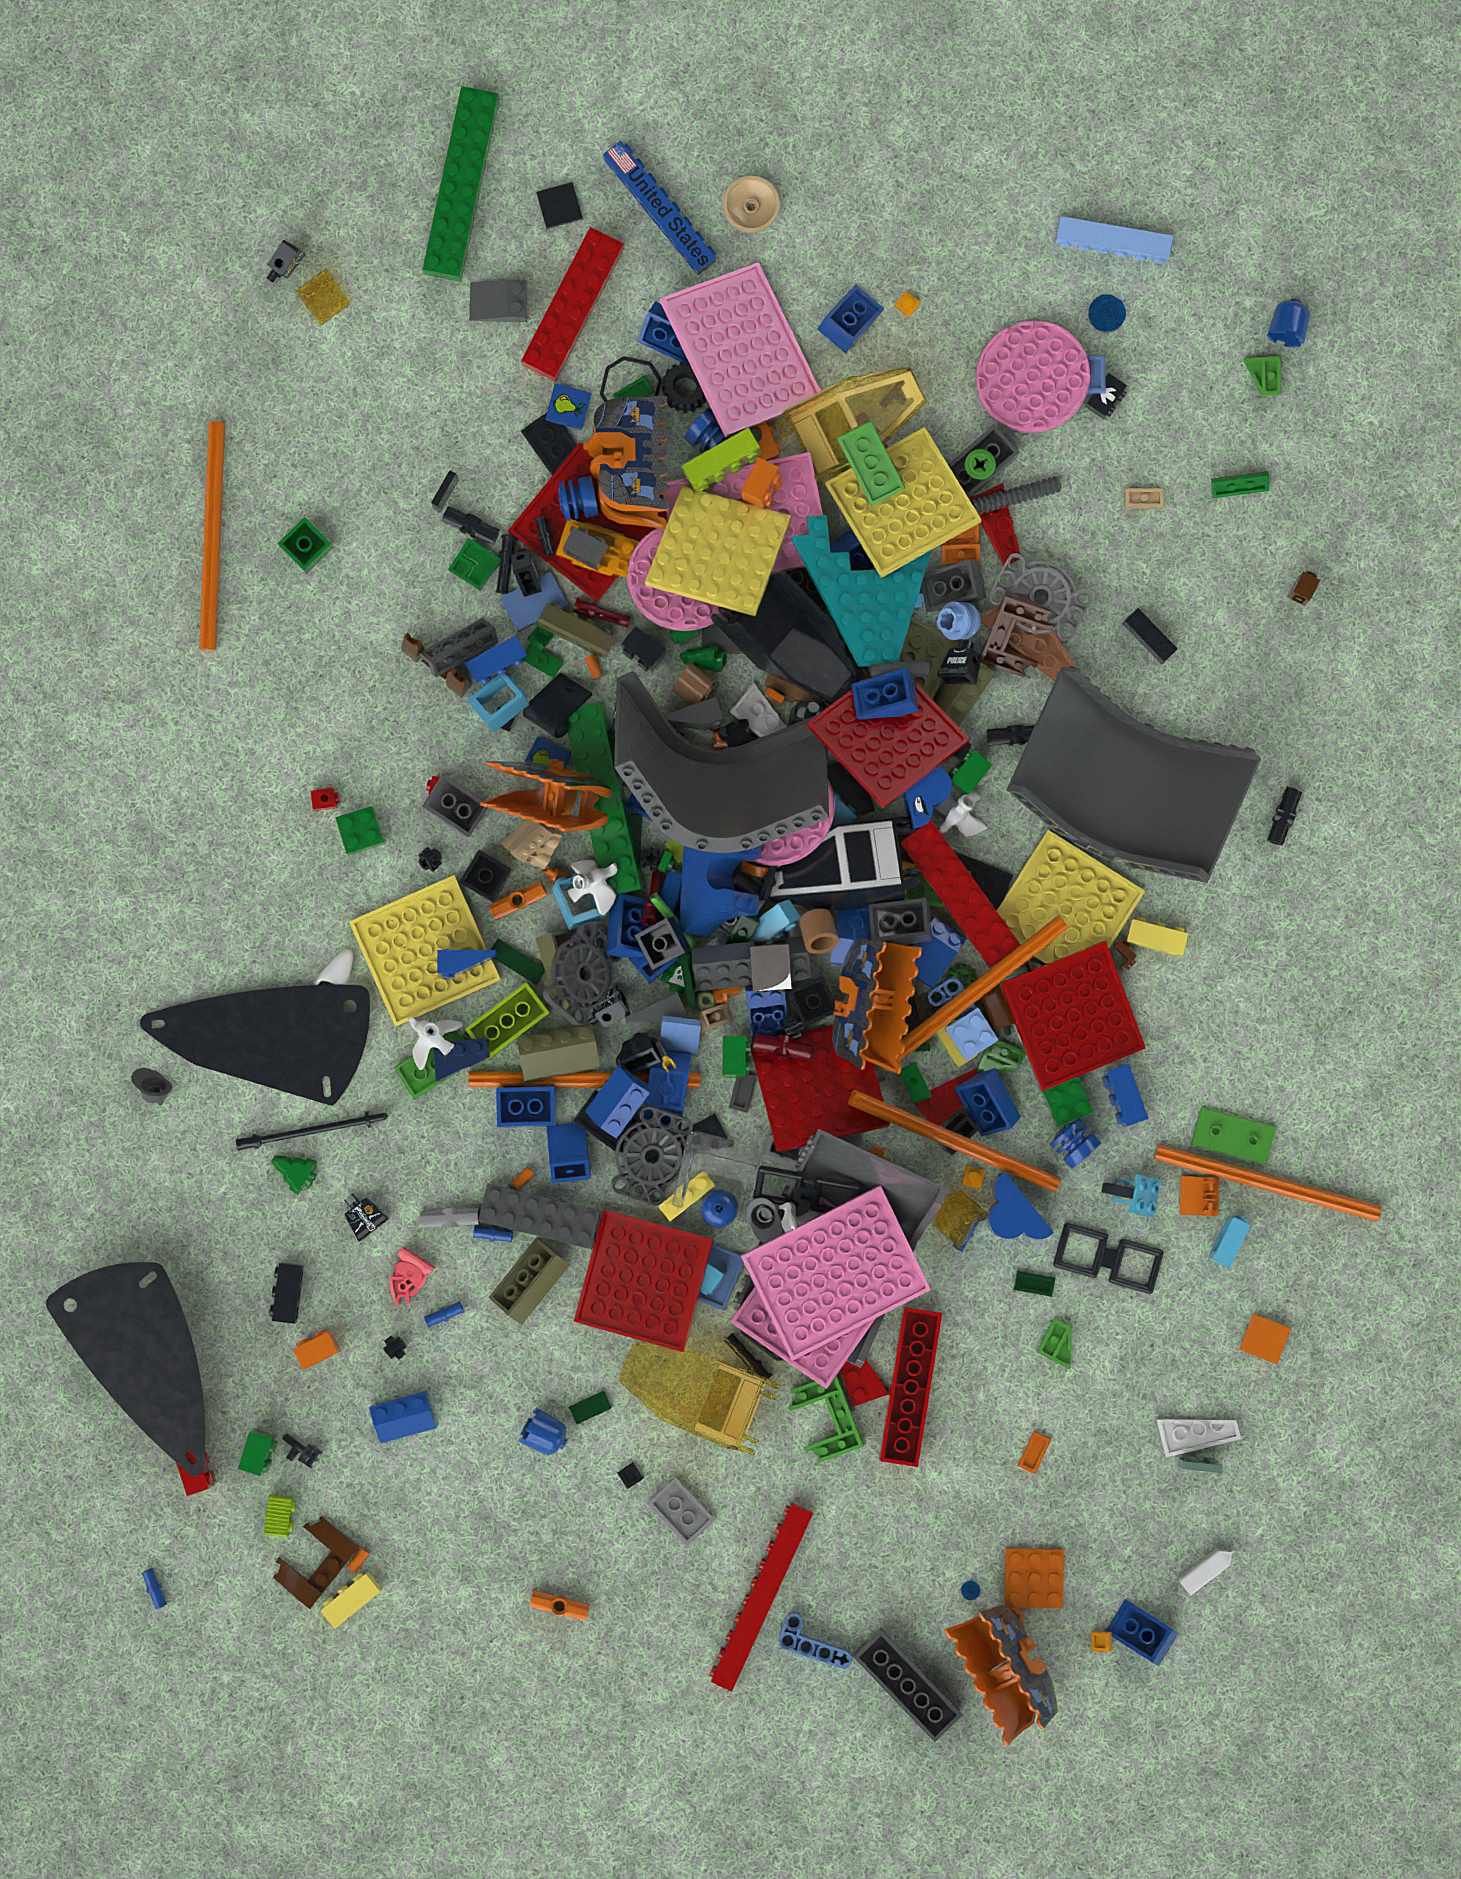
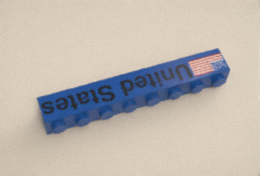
[603,140,716,275]

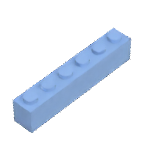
[1055,216,1173,264]

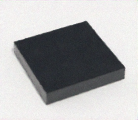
[536,182,583,229]
[431,470,459,513]

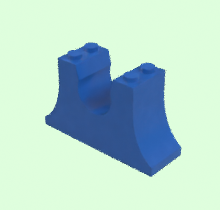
[679,845,762,937]

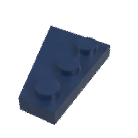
[433,1038,490,1082]

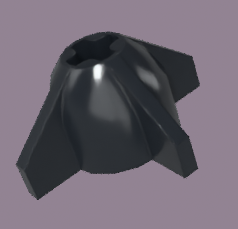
[718,719,758,747]

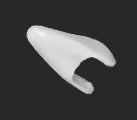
[312,949,353,985]

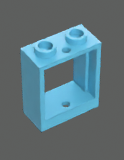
[467,673,529,733]
[552,873,608,930]
[1208,1215,1251,1267]

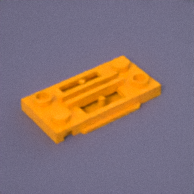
[556,519,640,579]

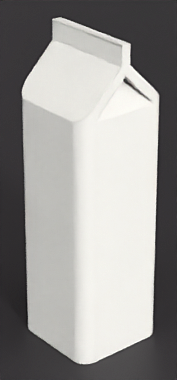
[1177,1548,1235,1596]

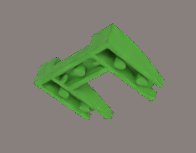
[789,1374,865,1463]

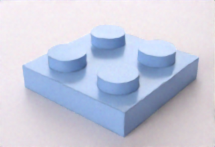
[945,1007,998,1061]

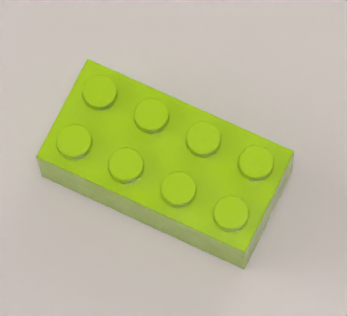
[682,428,762,492]
[465,982,551,1060]

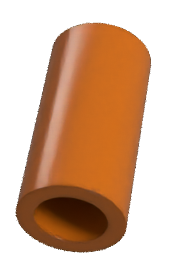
[585,654,603,680]
[511,1166,535,1190]
[347,1547,370,1573]

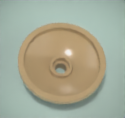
[723,176,780,233]

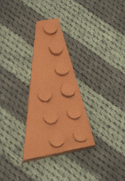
[980,605,1076,682]

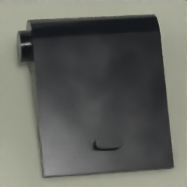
[523,673,593,738]

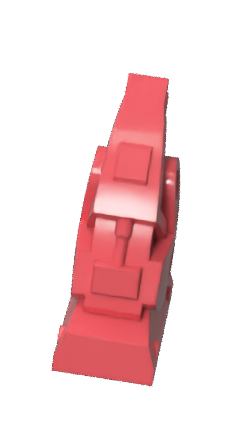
[389,1247,436,1305]

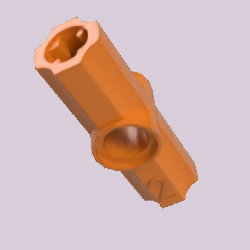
[489,881,548,920]
[529,1590,590,1621]

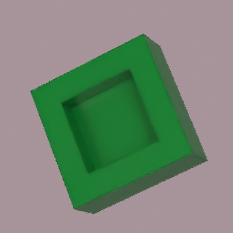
[527,626,554,650]

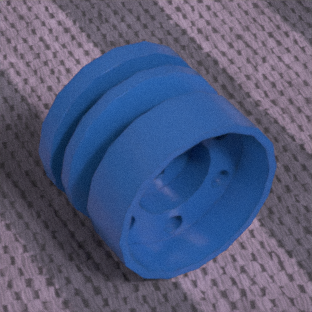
[684,408,731,453]
[558,476,598,521]
[1050,1118,1102,1169]

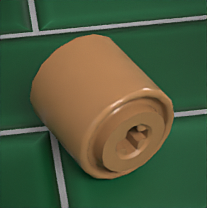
[672,663,716,705]
[798,908,839,954]

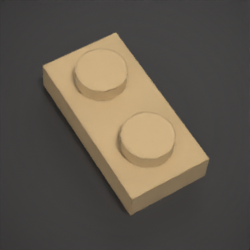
[1125,488,1164,509]

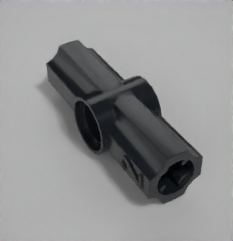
[441,506,500,545]
[987,725,1035,746]
[1267,786,1302,846]

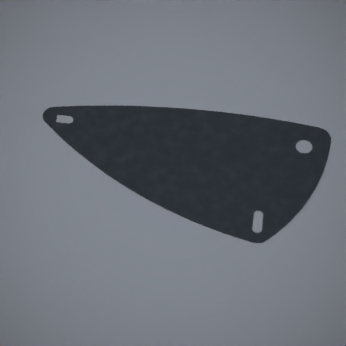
[140,985,370,1106]
[46,1262,206,1476]

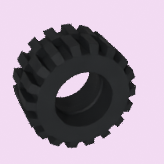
[661,362,707,413]

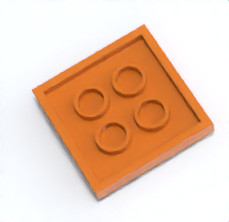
[1004,1548,1064,1608]

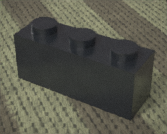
[1122,608,1178,665]
[269,1263,304,1324]

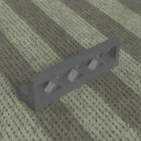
[420,618,498,677]

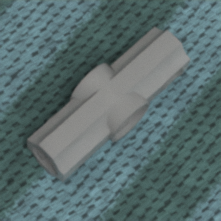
[420,1208,479,1228]

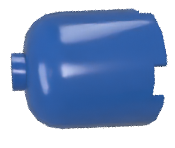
[1267,299,1310,348]
[700,1189,738,1227]
[518,1407,568,1455]

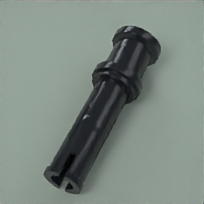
[496,535,518,594]
[724,1333,773,1384]

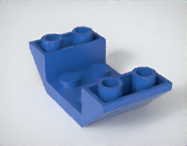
[830,908,871,966]
[643,1050,691,1130]

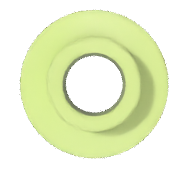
[696,991,715,1010]

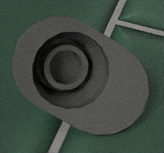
[131,1068,172,1105]
[746,1198,783,1243]

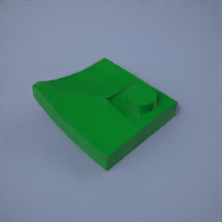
[448,538,501,591]

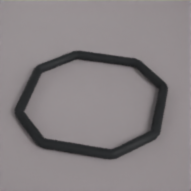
[600,357,662,402]

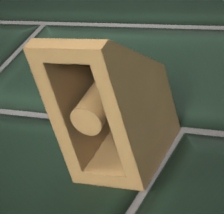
[688,1004,734,1034]

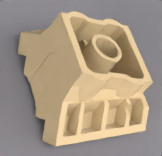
[501,819,562,869]

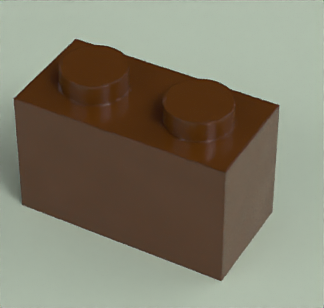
[1287,571,1320,606]

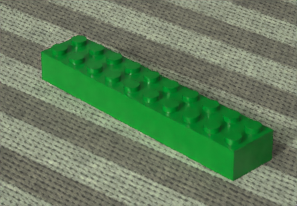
[422,86,500,282]
[567,701,646,896]

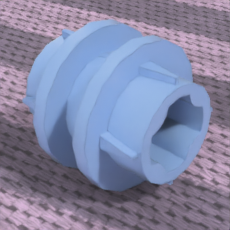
[937,602,981,640]

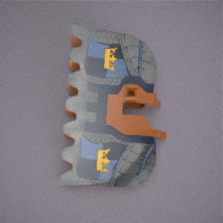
[584,395,669,529]
[480,759,612,832]
[832,938,922,1074]
[944,1605,1058,1746]

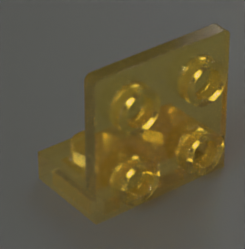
[296,268,350,325]
[933,1191,988,1247]

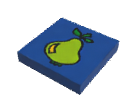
[545,383,592,430]
[525,736,572,768]

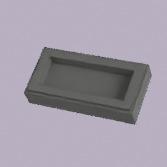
[729,1073,757,1113]

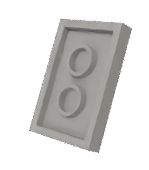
[647,1476,715,1546]

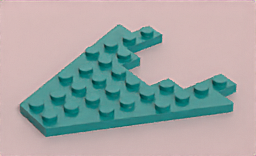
[791,515,932,667]

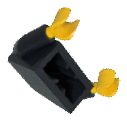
[616,1033,676,1074]

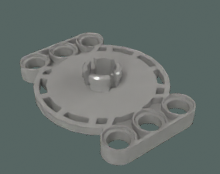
[989,553,1092,641]

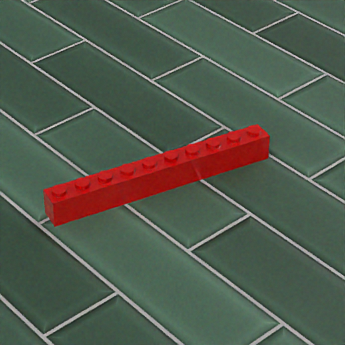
[709,1502,813,1692]

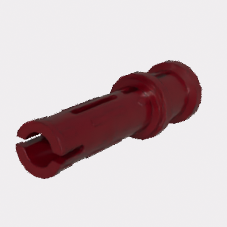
[573,597,631,628]
[641,871,665,927]

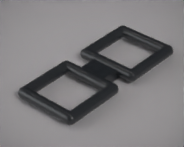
[753,1165,862,1213]
[1053,1223,1164,1294]

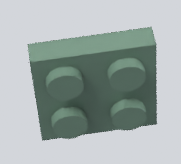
[1178,1455,1223,1473]

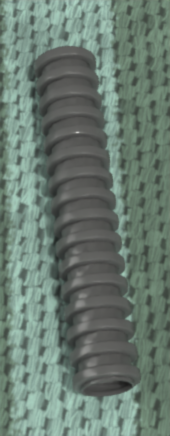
[970,476,1062,515]

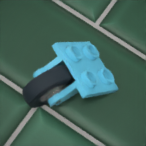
[1101,1174,1161,1218]

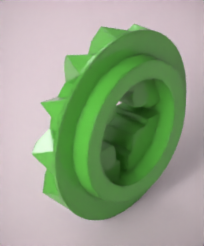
[965,449,996,480]
[946,963,977,991]

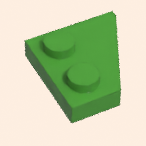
[1244,356,1281,396]
[977,1040,1026,1072]
[1036,1318,1071,1370]

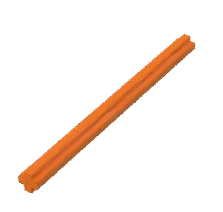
[199,421,225,651]
[884,915,1069,1072]
[469,1071,700,1088]
[848,1090,1061,1193]
[1154,1144,1382,1221]

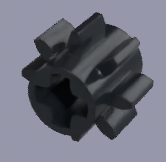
[418,847,442,872]
[640,847,662,871]
[780,1016,804,1041]
[383,1335,407,1360]

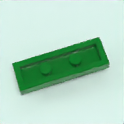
[1211,471,1269,499]

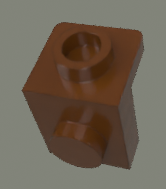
[1113,940,1137,971]

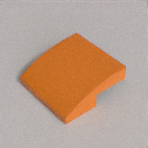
[941,524,980,564]
[1239,1314,1291,1365]

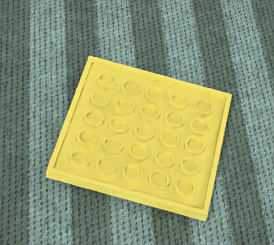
[825,427,982,578]
[645,486,791,616]
[997,830,1145,964]
[349,875,501,1027]

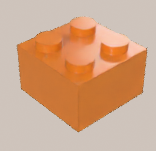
[741,457,783,509]
[293,1329,342,1370]

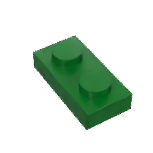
[658,851,675,874]

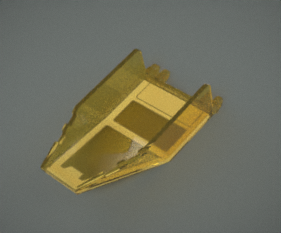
[774,367,927,486]
[618,1344,781,1455]

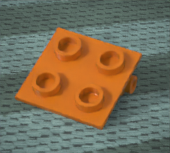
[1179,1176,1219,1216]

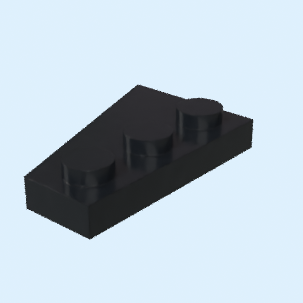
[827,762,875,817]

